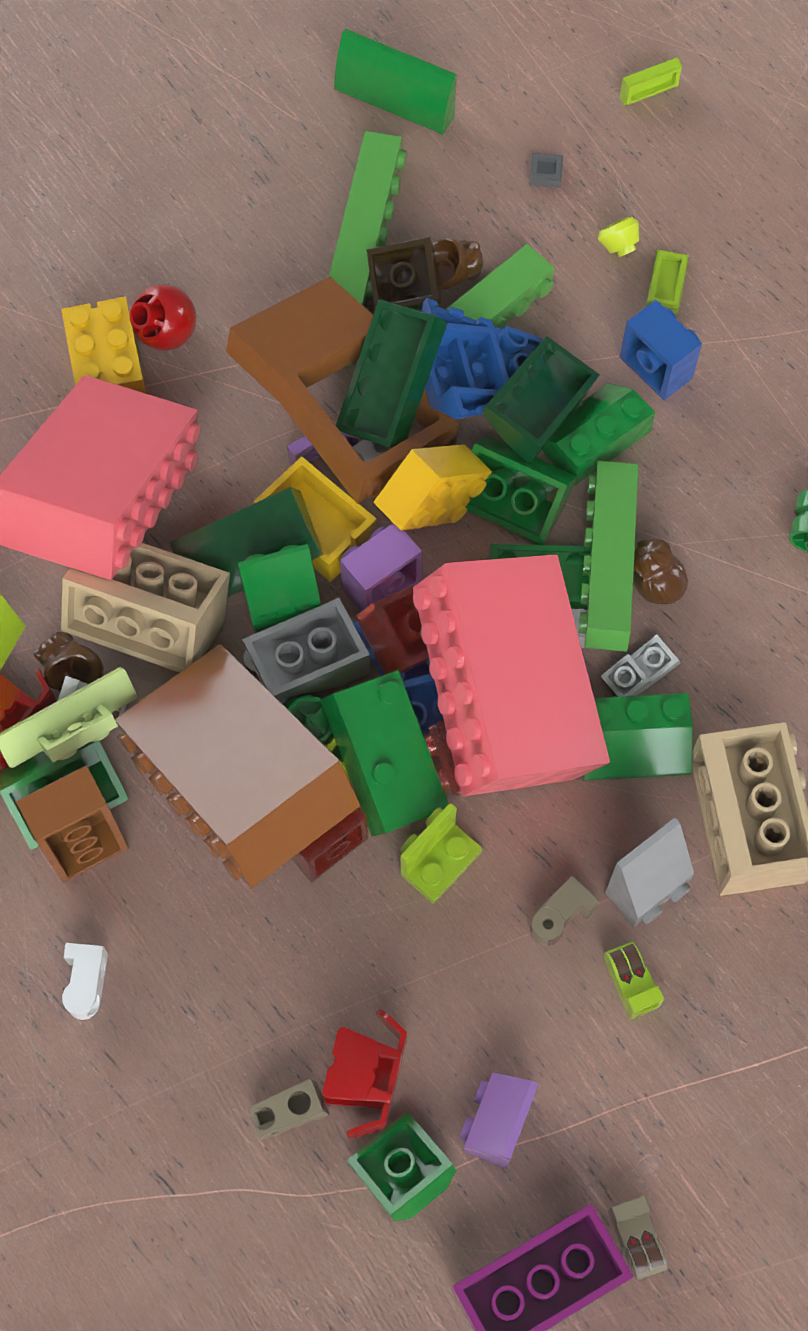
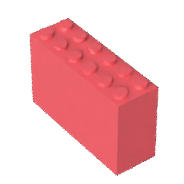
[0,375,200,580]
[413,555,610,797]

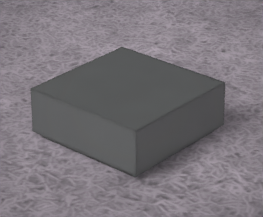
[529,153,563,188]

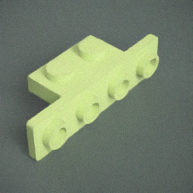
[0,667,137,768]

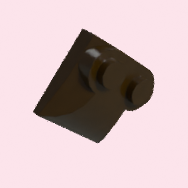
[366,237,441,310]

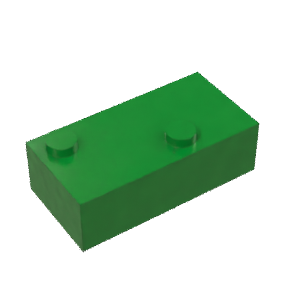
[320,670,449,837]

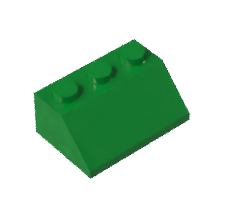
[542,383,655,486]
[466,435,577,545]
[584,693,693,781]
[0,741,129,850]

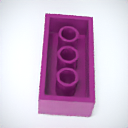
[451,1203,634,1331]

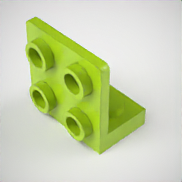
[400,803,482,904]

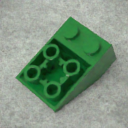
[238,544,321,634]

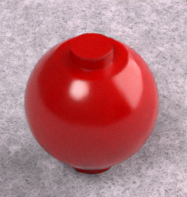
[129,284,197,351]

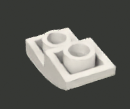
[601,635,680,697]

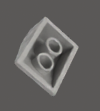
[242,598,371,699]
[605,818,694,927]

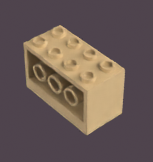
[61,543,230,673]
[692,722,808,896]

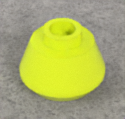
[597,216,639,257]

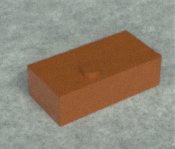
[16,765,129,883]

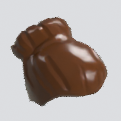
[433,238,483,290]
[633,539,688,605]
[34,632,104,691]

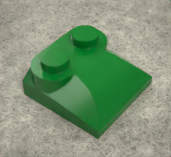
[347,1111,456,1222]

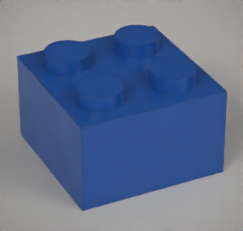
[619,300,702,400]

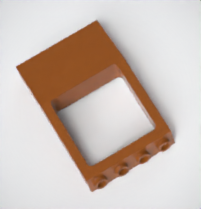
[226,277,460,504]

